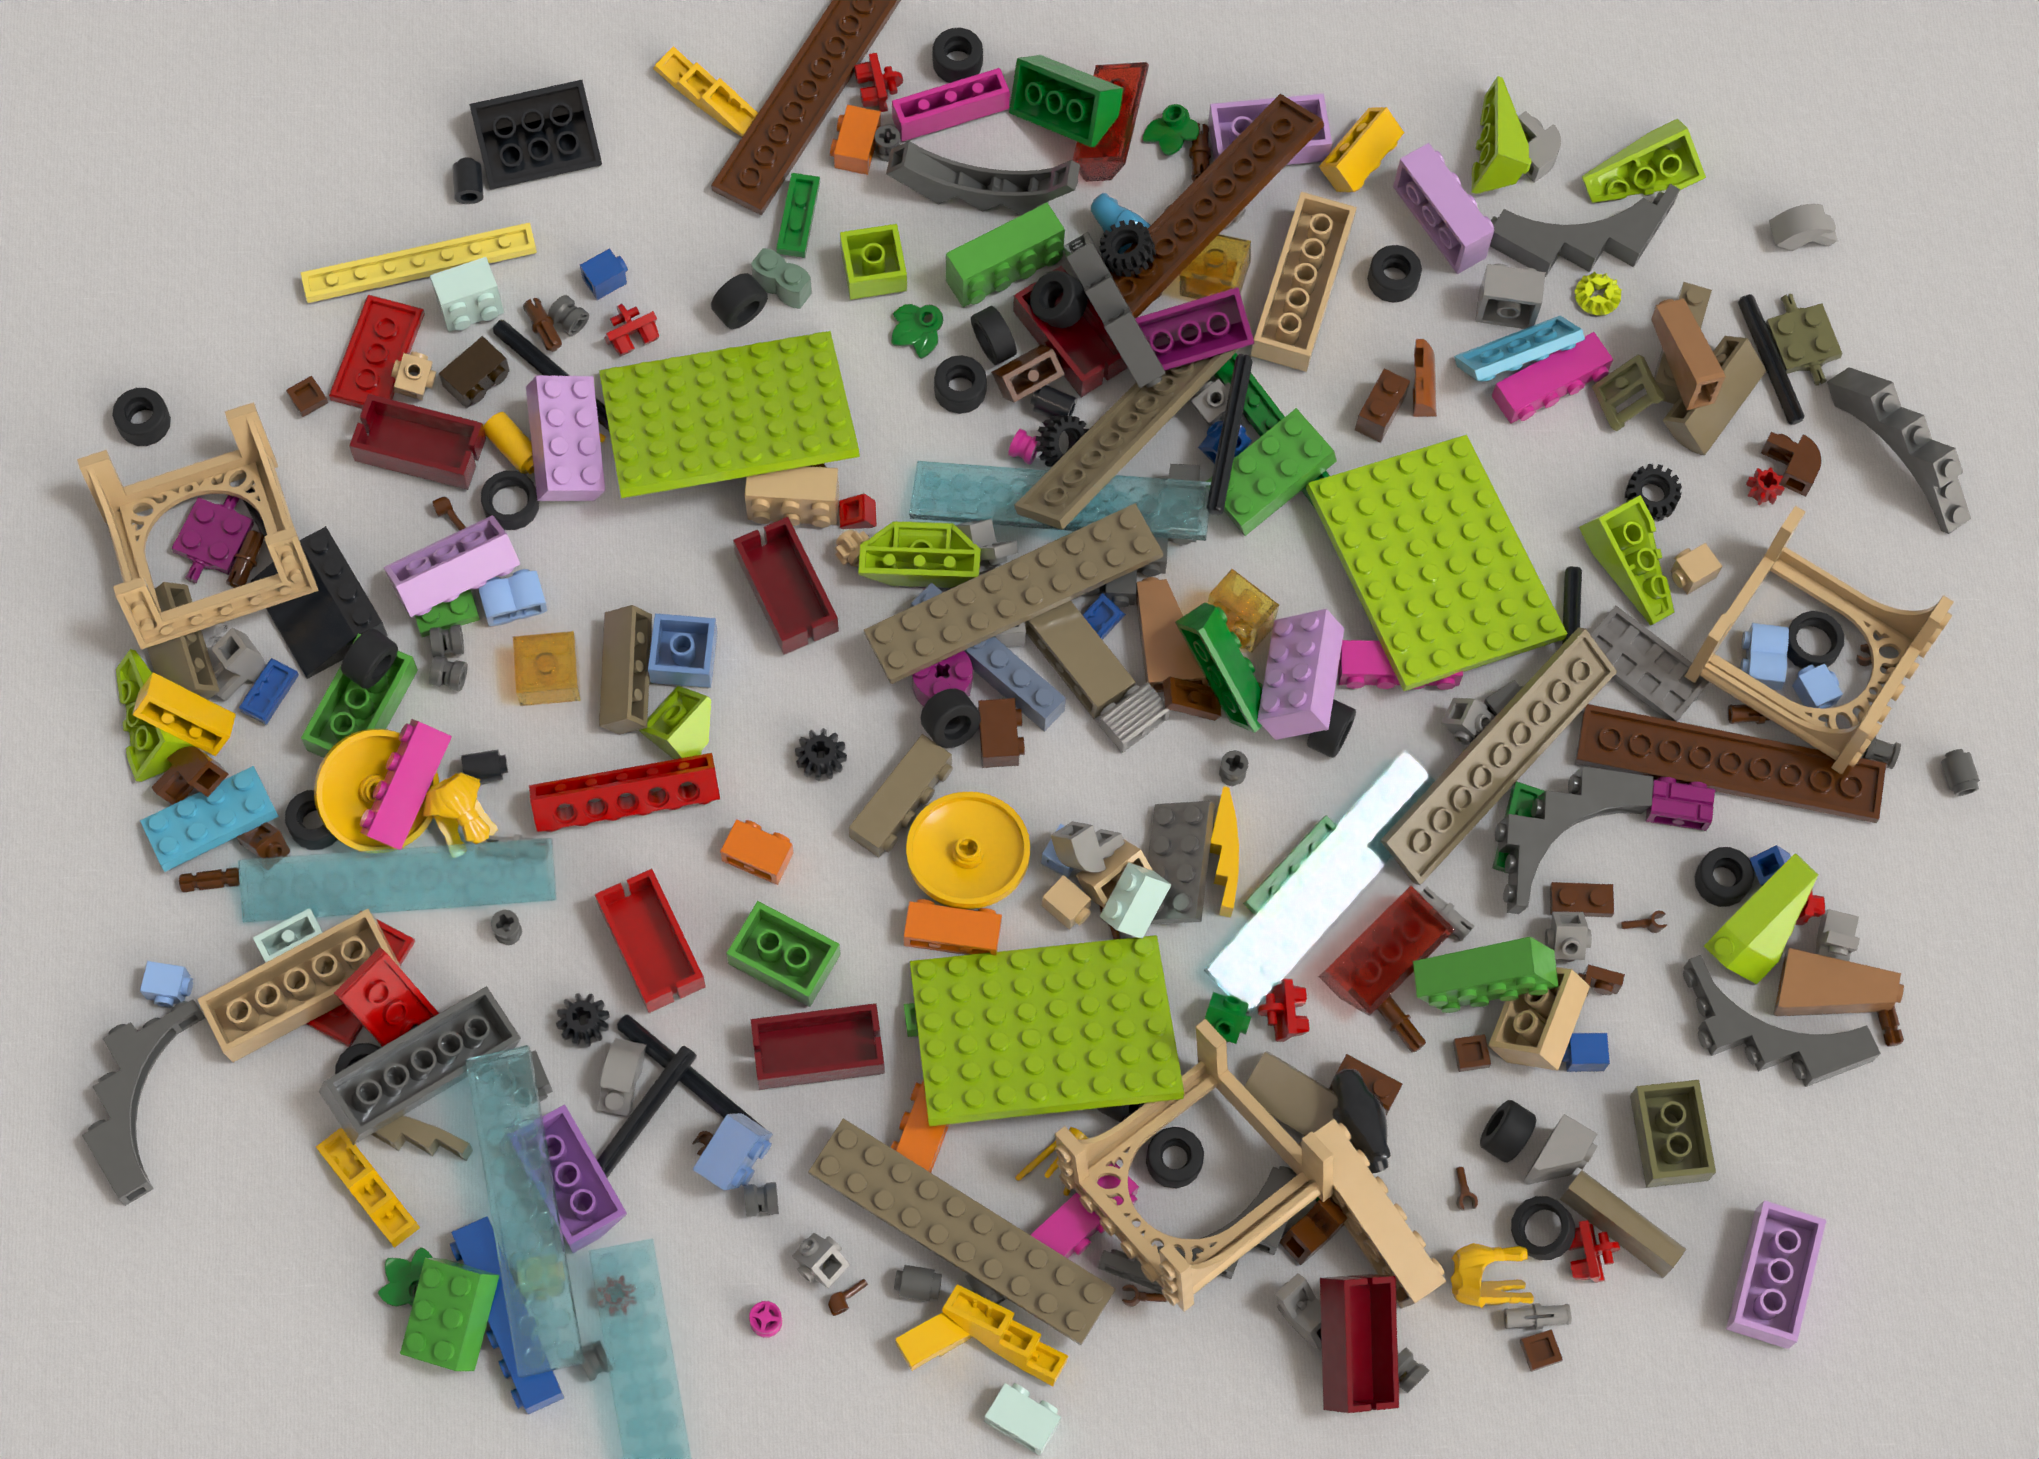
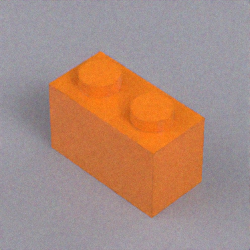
[830,105,881,175]
[720,819,794,885]

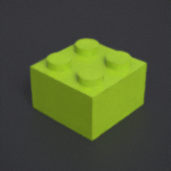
[840,224,907,300]

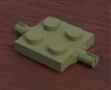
[1766,294,1843,385]

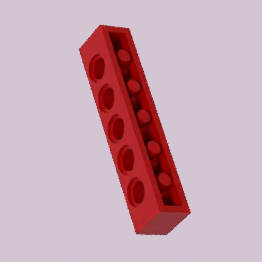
[529,753,720,832]

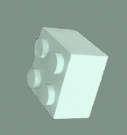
[430,257,504,332]

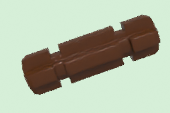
[179,867,242,892]
[1877,1005,1904,1047]

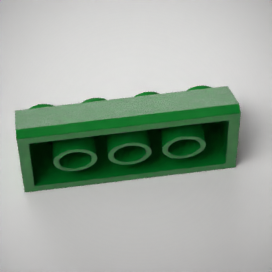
[1009,55,1123,147]
[1175,602,1263,733]

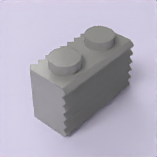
[1099,682,1170,753]

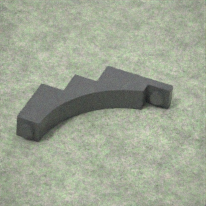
[1490,184,1680,277]
[1064,232,1165,388]
[1098,1166,1297,1293]

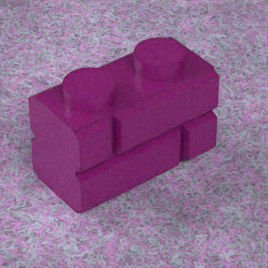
[1645,777,1715,831]

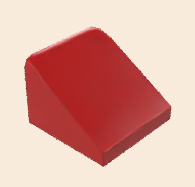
[839,493,877,529]

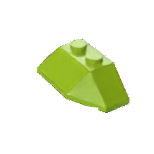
[858,521,981,588]

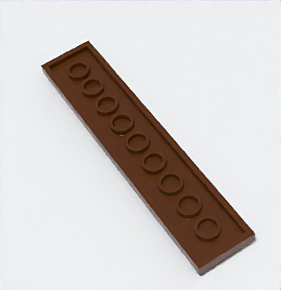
[711,0,901,216]
[1088,93,1324,318]
[1575,704,1886,823]

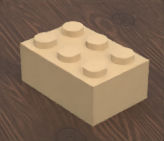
[745,466,839,528]
[1488,967,1590,1071]

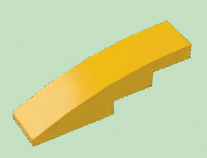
[653,46,758,137]
[1210,786,1239,918]
[316,1127,420,1248]
[942,1284,1068,1387]

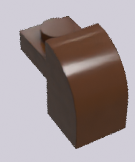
[1761,431,1821,497]
[151,746,229,805]
[1280,1198,1348,1266]

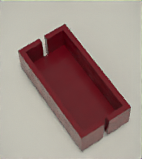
[1013,265,1128,398]
[349,394,486,490]
[733,517,839,655]
[750,1003,885,1090]
[1320,1274,1399,1413]

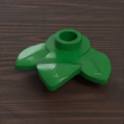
[1143,104,1199,156]
[891,304,944,359]
[378,1247,433,1307]

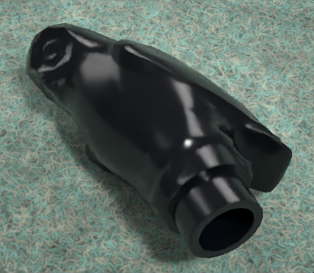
[1332,1069,1391,1174]

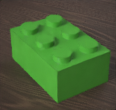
[726,901,841,1007]
[400,1258,500,1371]

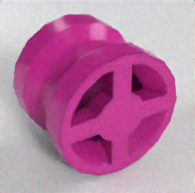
[1008,429,1040,465]
[749,1301,782,1338]

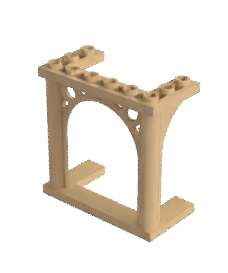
[77,402,319,650]
[1685,506,1954,774]
[1055,1019,1333,1312]

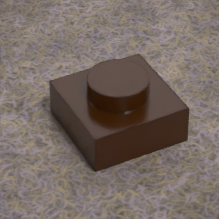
[286,375,328,417]
[1453,1034,1491,1072]
[1520,1329,1563,1372]

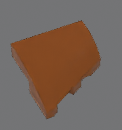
[1412,339,1437,417]

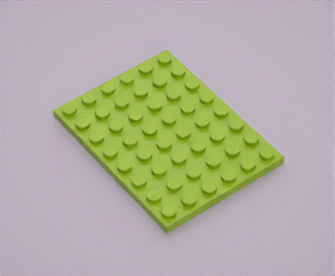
[599,331,860,498]
[1306,434,1567,691]
[910,935,1184,1126]

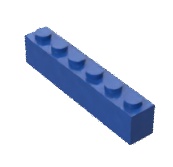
[450,1216,564,1415]

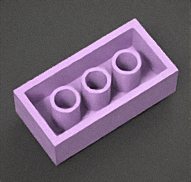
[1208,94,1332,165]
[1393,143,1494,274]
[526,376,605,501]
[383,515,520,617]
[1257,609,1344,740]
[1726,1200,1826,1349]

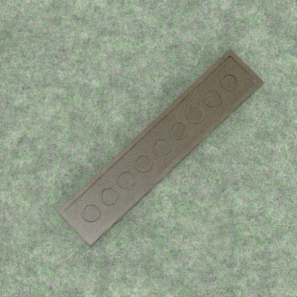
[1014,349,1239,530]
[864,503,1163,684]
[1380,627,1617,885]
[808,1118,1116,1345]

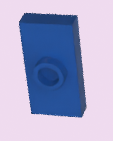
[1083,593,1126,640]
[239,658,299,725]

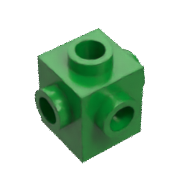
[1204,992,1251,1044]

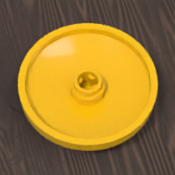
[314,729,439,853]
[906,792,1030,909]

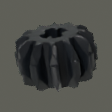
[795,728,847,781]
[556,993,610,1047]

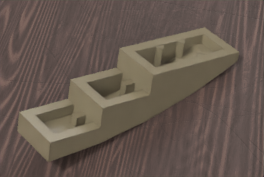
[371,1116,473,1161]

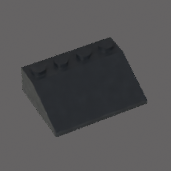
[469,80,602,190]
[251,526,388,679]

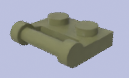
[1592,354,1665,431]

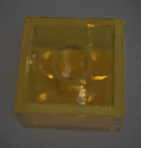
[1179,234,1251,299]
[1208,569,1279,653]
[513,631,581,706]

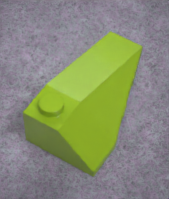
[1471,76,1531,194]
[1581,118,1706,203]
[1579,495,1675,626]
[116,649,195,782]
[1704,853,1819,984]

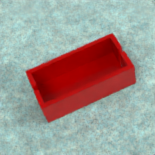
[595,868,706,1013]

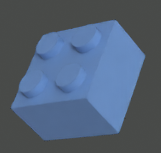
[648,613,718,688]
[693,1113,773,1191]

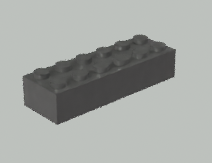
[319,986,521,1145]

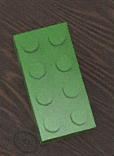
[946,202,1065,307]
[1204,408,1337,536]
[301,633,418,758]
[1413,937,1558,1013]

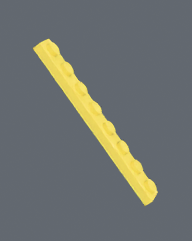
[300,223,537,303]

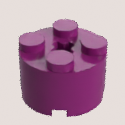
[912,651,973,706]

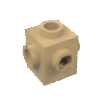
[391,352,436,400]

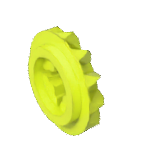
[1575,271,1622,316]

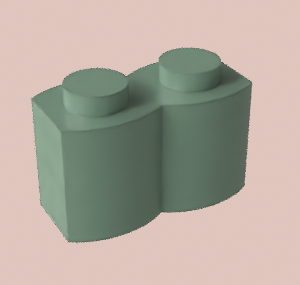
[751,248,812,309]

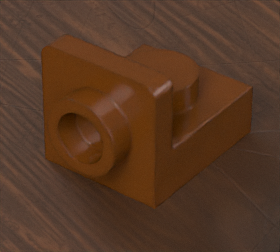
[236,822,290,870]
[1578,964,1625,997]

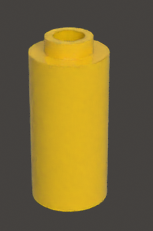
[483,412,534,474]

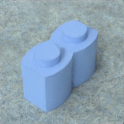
[478,569,547,626]
[1740,623,1789,690]

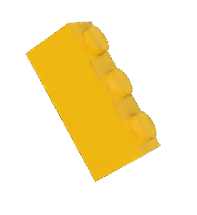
[1319,107,1404,192]
[132,672,236,757]

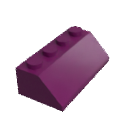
[1135,287,1255,371]

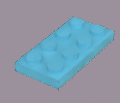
[1454,316,1585,382]
[140,766,279,872]

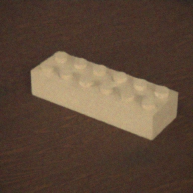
[1251,192,1357,372]
[197,909,403,1062]
[1298,1119,1446,1309]

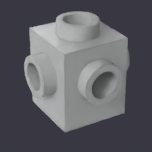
[1191,379,1230,426]
[1441,698,1495,745]
[1545,912,1592,962]
[792,1233,850,1288]

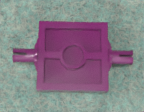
[172,495,254,583]

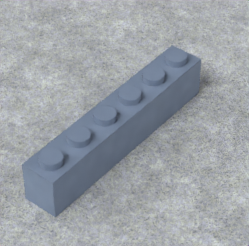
[911,583,1066,732]

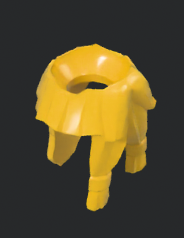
[422,772,498,858]
[1450,1243,1534,1308]

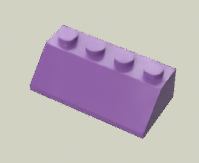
[508,1104,627,1253]

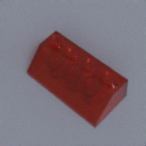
[1073,62,1149,182]
[1318,886,1455,1016]

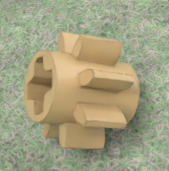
[835,529,870,567]

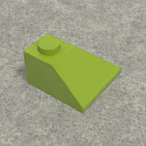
[639,686,711,759]

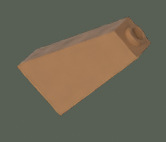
[1651,298,1726,410]
[1136,577,1208,692]
[1773,948,1904,1016]

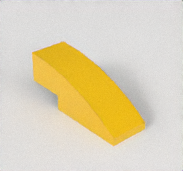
[895,1312,973,1371]

